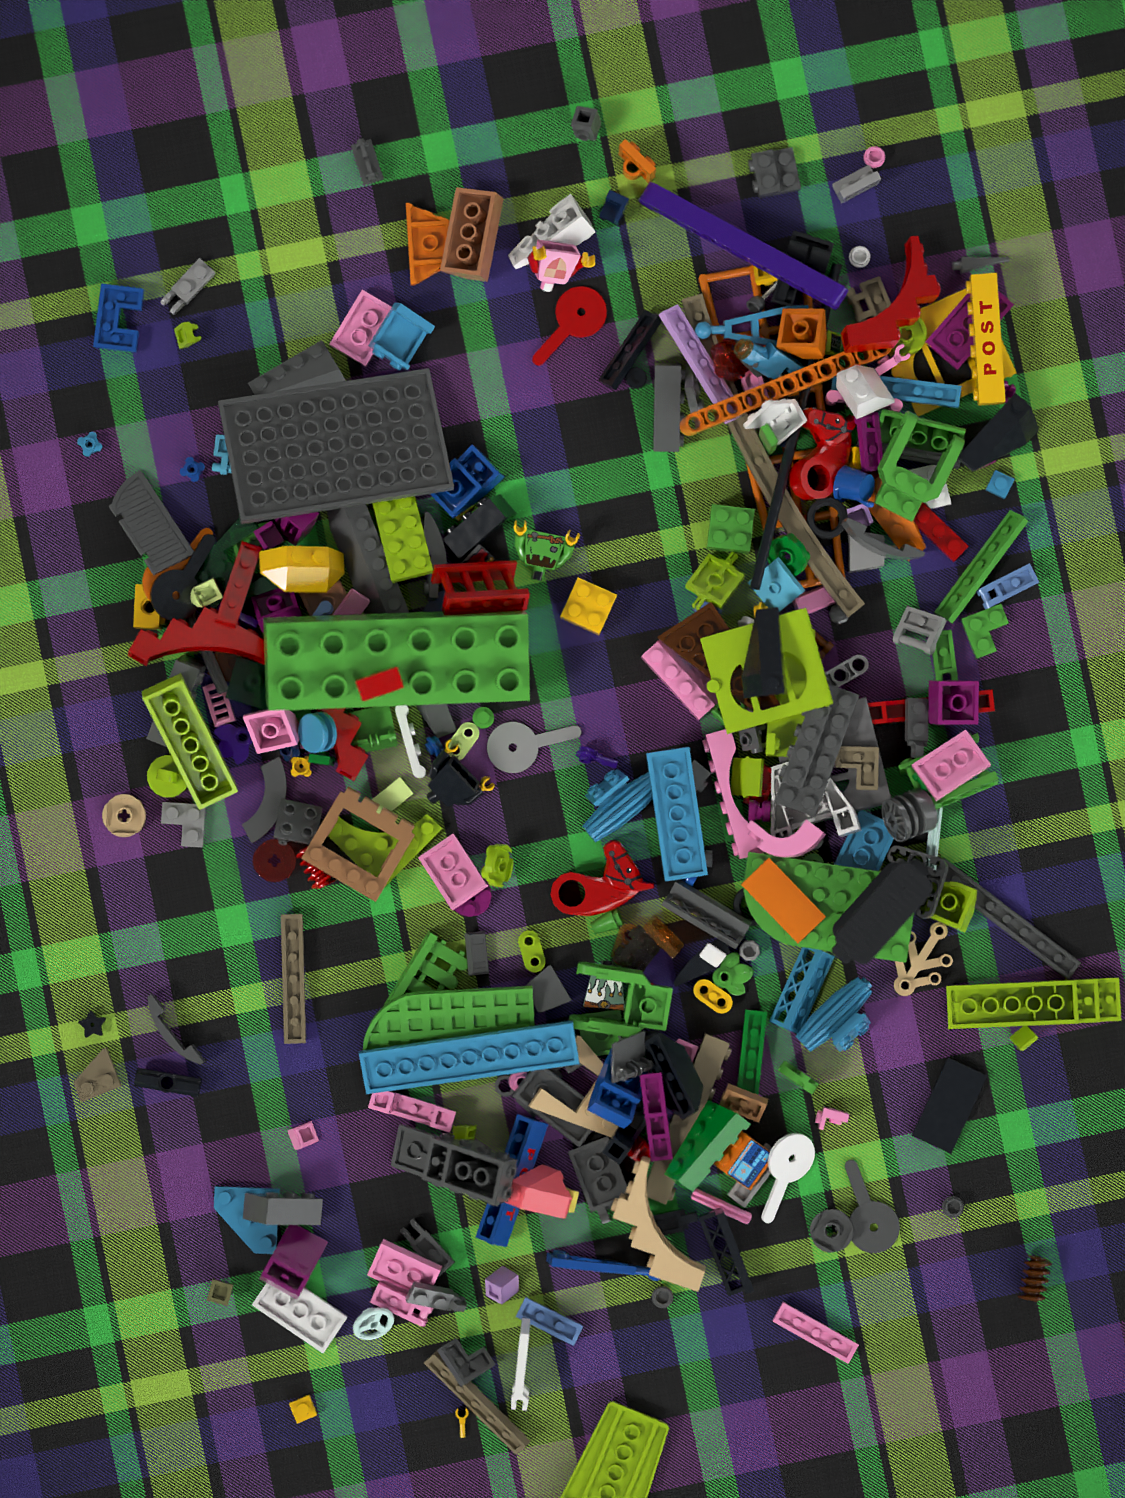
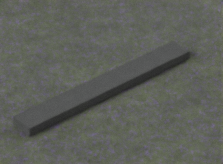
[935,858,1081,980]

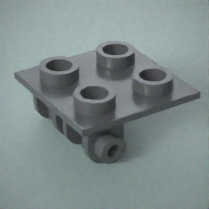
[274,798,323,845]
[612,1031,654,1083]

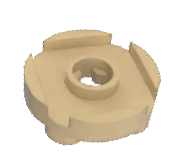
[102,794,146,837]

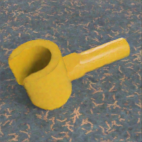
[455,1408,469,1438]

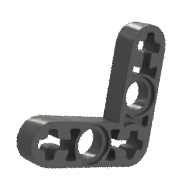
[887,846,948,919]

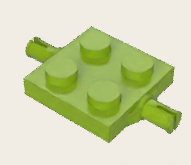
[685,552,745,610]

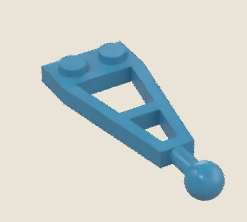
[695,305,808,346]

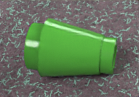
[590,909,624,934]

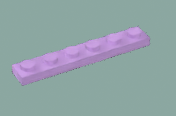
[659,304,742,424]

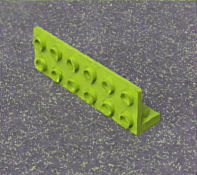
[766,629,816,757]

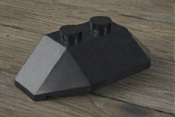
[644,1033,704,1120]

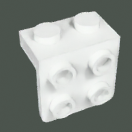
[743,398,808,445]

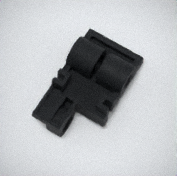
[771,230,834,307]

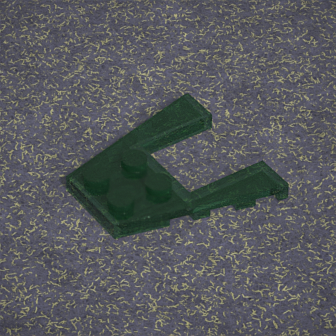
[194,517,278,609]

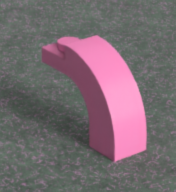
[746,819,826,858]

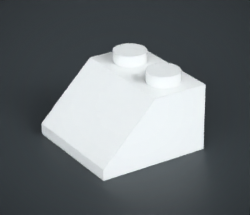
[836,365,895,419]

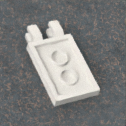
[511,1318,530,1411]

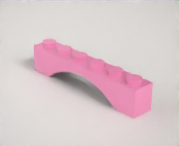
[702,729,764,859]

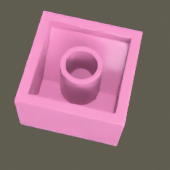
[243,709,299,754]

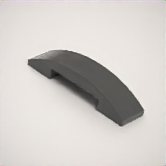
[841,517,925,560]
[148,993,206,1065]

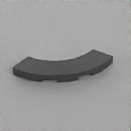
[242,757,287,843]

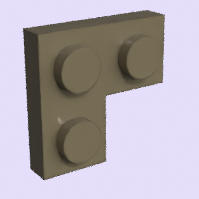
[835,745,879,790]

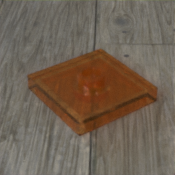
[642,915,684,959]

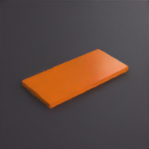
[741,858,826,943]

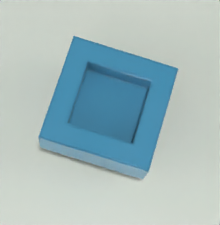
[985,470,1014,499]

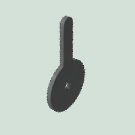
[844,1160,900,1253]

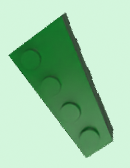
[664,1100,751,1192]

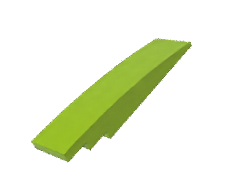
[946,977,1121,1029]

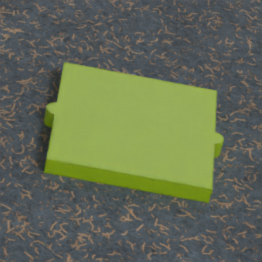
[731,756,764,798]

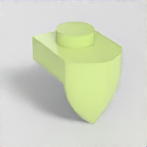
[190,577,223,608]

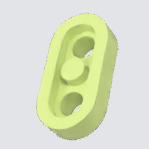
[445,722,479,761]

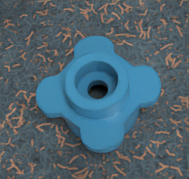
[77,432,102,457]

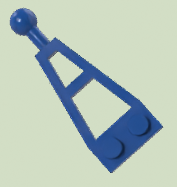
[546,1250,660,1281]

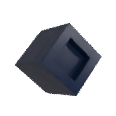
[599,190,629,226]

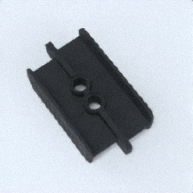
[832,859,933,965]

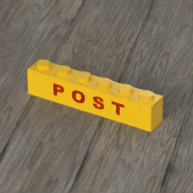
[966,273,1005,406]

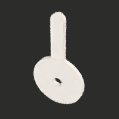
[761,1133,815,1223]

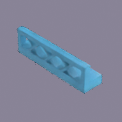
[769,947,834,1034]

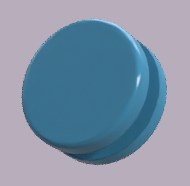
[298,712,337,753]

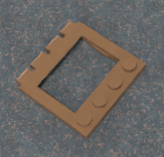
[301,786,415,902]

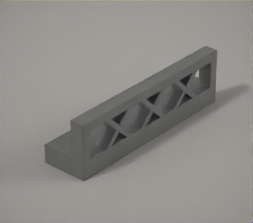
[662,879,752,949]

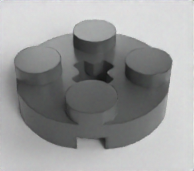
[810,1209,853,1253]

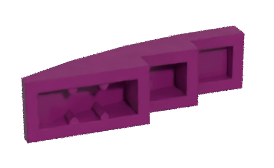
[640,1073,673,1162]

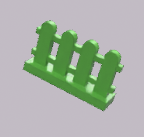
[384,930,468,1005]

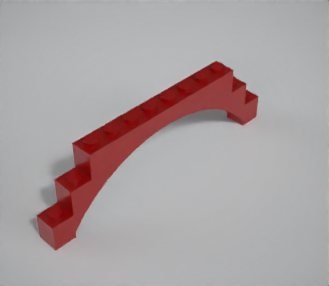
[128,607,369,781]

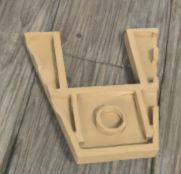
[528,1035,618,1137]

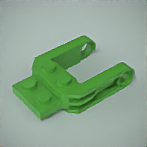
[873,411,965,522]
[569,962,673,1037]

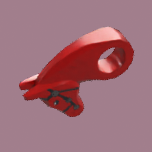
[789,408,857,500]
[550,840,654,916]

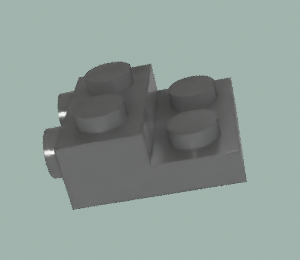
[748,147,801,199]

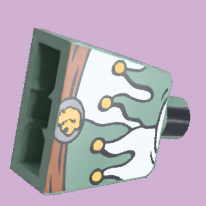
[583,960,624,1010]

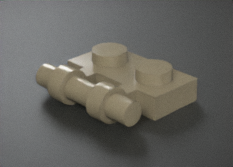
[847,276,891,323]

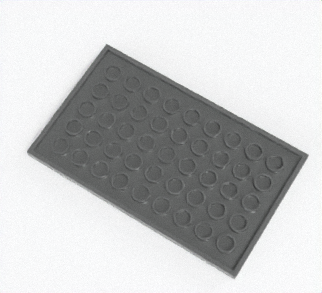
[218,368,454,524]

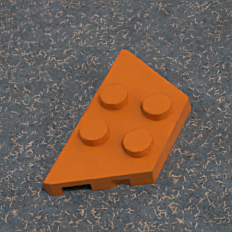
[406,203,450,286]

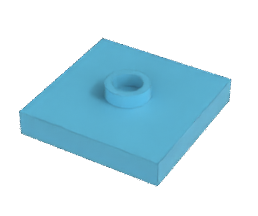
[748,557,806,612]

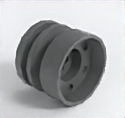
[881,788,937,842]

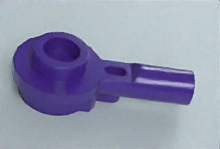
[575,746,618,769]

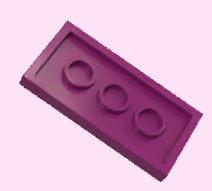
[925,291,1014,370]

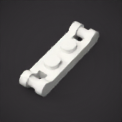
[395,705,426,778]

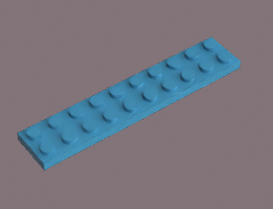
[359,1021,580,1094]

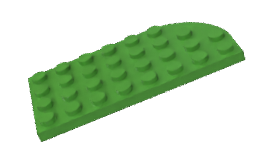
[743,851,914,963]
[363,986,535,1050]

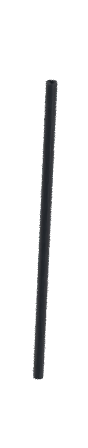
[749,263,842,590]

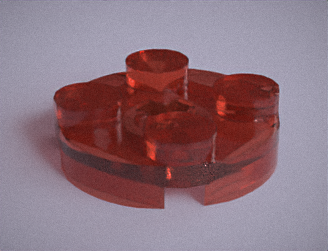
[711,338,749,381]
[253,839,296,882]

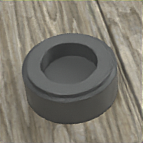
[652,1286,673,1308]

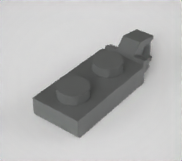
[905,698,928,758]
[405,1281,467,1312]

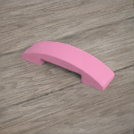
[368,1091,456,1133]

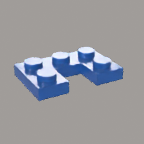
[93,284,145,353]

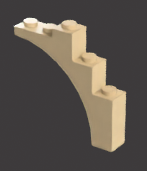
[611,1155,706,1292]

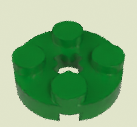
[768,533,810,577]

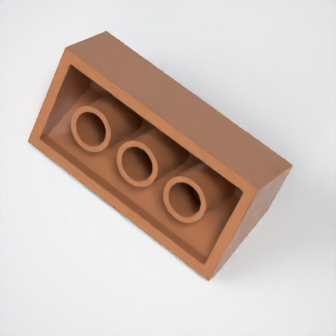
[440,187,504,282]

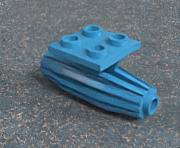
[582,769,653,842]
[795,977,872,1052]

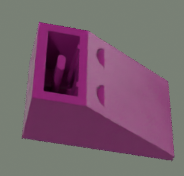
[274,512,319,546]
[259,1225,328,1299]

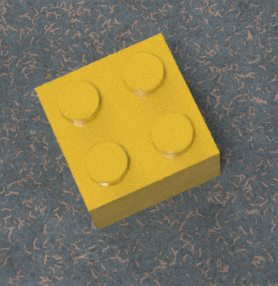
[560,577,617,636]

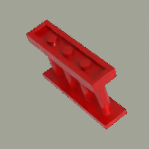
[431,560,530,615]

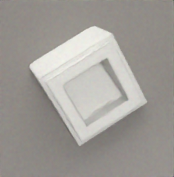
[700,943,726,967]

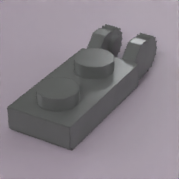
[400,1218,455,1276]

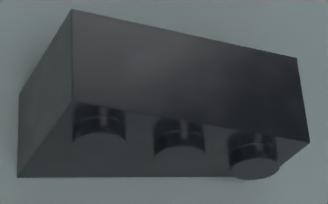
[443,494,517,559]

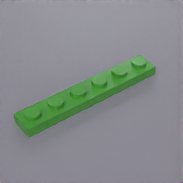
[934,510,1028,624]

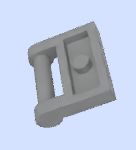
[893,606,946,655]

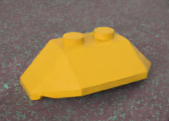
[259,546,345,593]

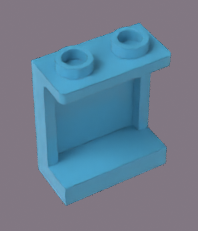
[368,302,435,371]

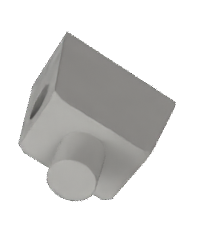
[848,532,897,573]

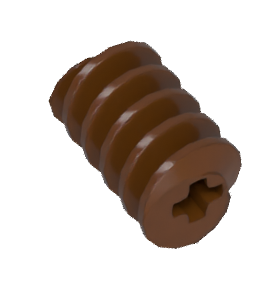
[1017,1254,1052,1302]

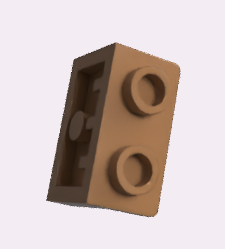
[719,1083,768,1122]

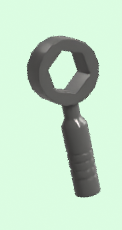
[495,1075,536,1118]

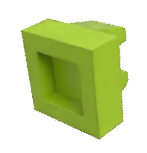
[174,322,201,349]

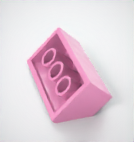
[641,640,718,721]

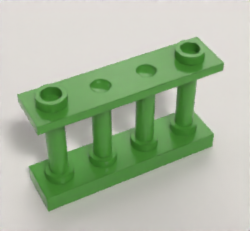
[898,733,999,810]

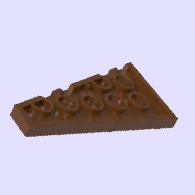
[657,602,781,712]

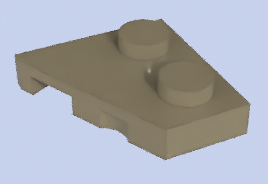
[73,1048,122,1102]

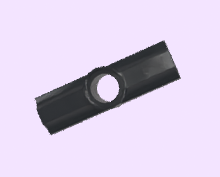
[134,1067,202,1097]

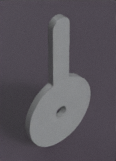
[487,722,581,773]

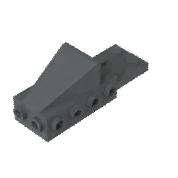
[391,1124,517,1206]

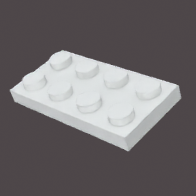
[252,1283,348,1353]

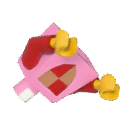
[527,240,595,292]

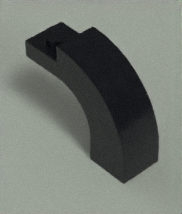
[602,1097,646,1165]

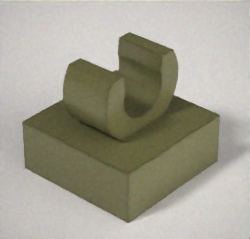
[207,1278,234,1306]

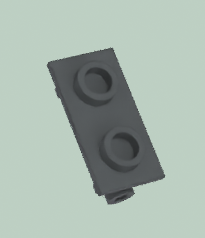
[351,138,384,186]

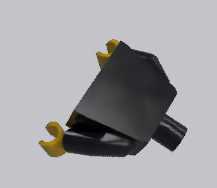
[427,739,494,807]

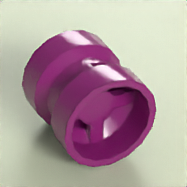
[748,800,771,822]

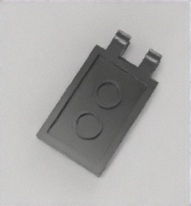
[568,1136,629,1224]

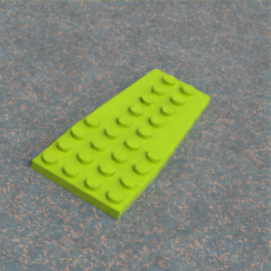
[560,1401,669,1498]

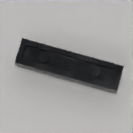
[598,310,662,390]

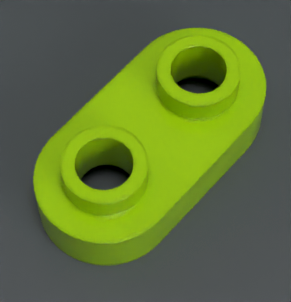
[518,930,546,973]

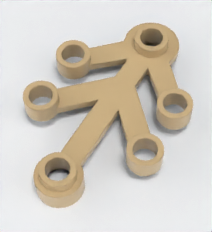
[894,922,953,996]

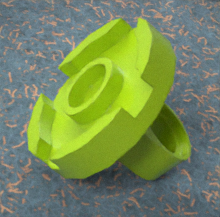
[147,755,187,798]

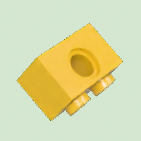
[133,584,166,630]

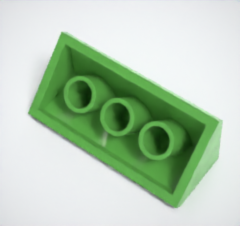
[879,409,966,453]

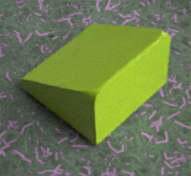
[1010,1026,1038,1051]

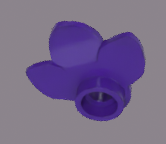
[214,724,252,764]

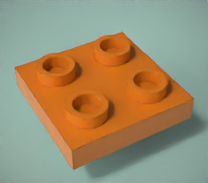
[619,139,656,183]

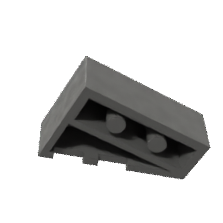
[243,1192,323,1225]

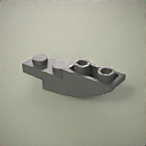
[421,512,447,601]

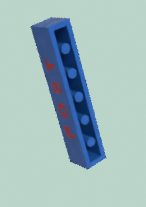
[476,1114,548,1247]

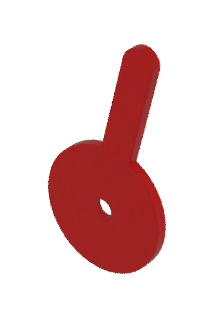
[532,286,607,366]

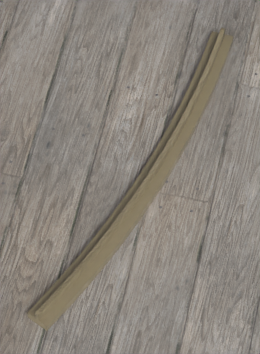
[681,294,865,618]

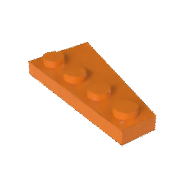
[868,477,926,561]

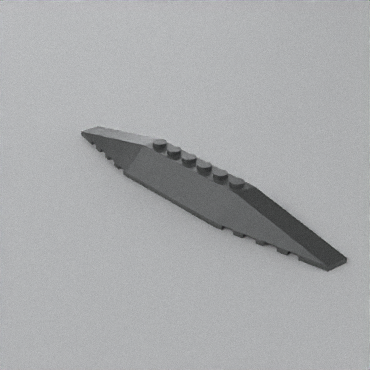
[327,504,457,738]

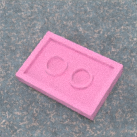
[329,290,392,367]
[912,730,991,801]
[418,833,488,910]
[367,1239,442,1294]

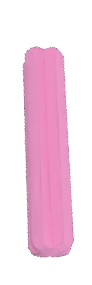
[691,1188,752,1224]

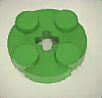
[777,1060,819,1095]

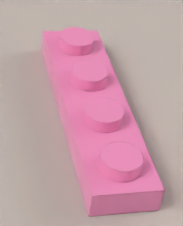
[772,1302,859,1364]

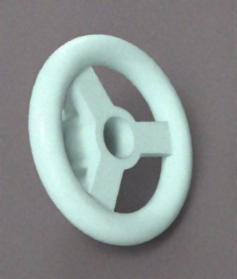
[353,1307,394,1340]

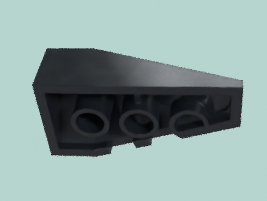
[957,393,1039,472]
[742,607,787,699]

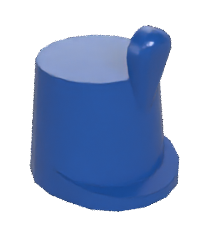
[833,466,875,508]

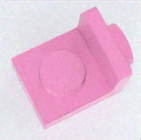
[815,1106,849,1130]

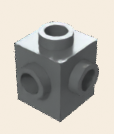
[738,724,767,754]

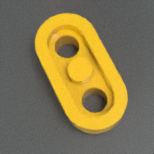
[693,979,732,1013]

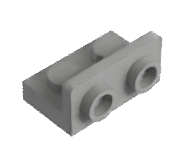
[832,165,881,204]

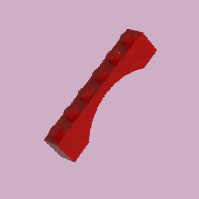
[868,690,995,725]

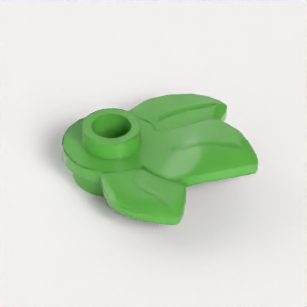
[712,952,754,996]

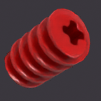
[296,846,337,889]

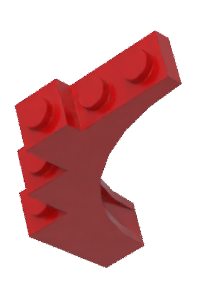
[840,236,941,353]

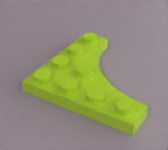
[328,814,443,888]

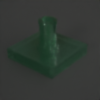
[225,657,267,710]

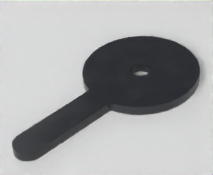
[150,534,215,621]

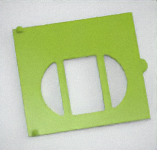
[700,608,834,734]

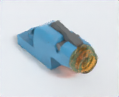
[734,338,804,379]

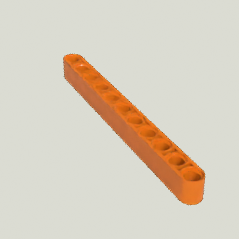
[680,348,892,436]

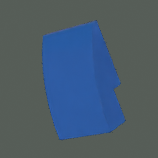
[430,445,505,518]
[587,1048,648,1129]

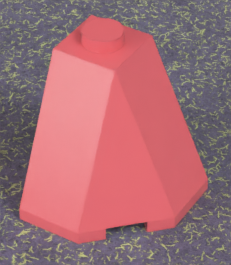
[505,1164,572,1219]

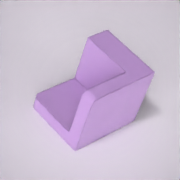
[846,504,873,526]
[485,1266,519,1305]

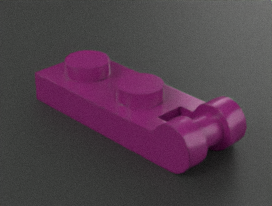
[854,411,883,472]

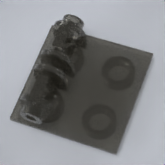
[612,925,664,972]

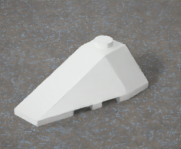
[508,194,595,269]

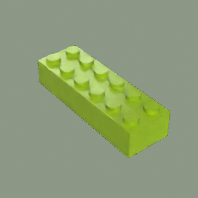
[142,673,238,810]

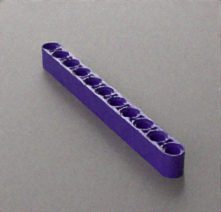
[639,182,848,310]

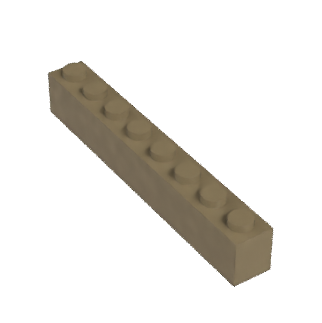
[647,1033,732,1204]

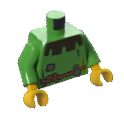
[514,520,580,582]

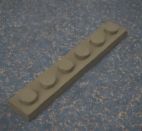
[281,914,306,1044]
[424,1351,530,1455]

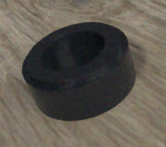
[625,367,647,389]

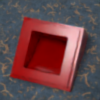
[628,1136,651,1161]

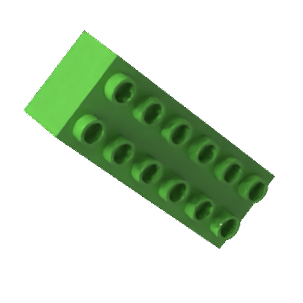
[263,610,530,711]

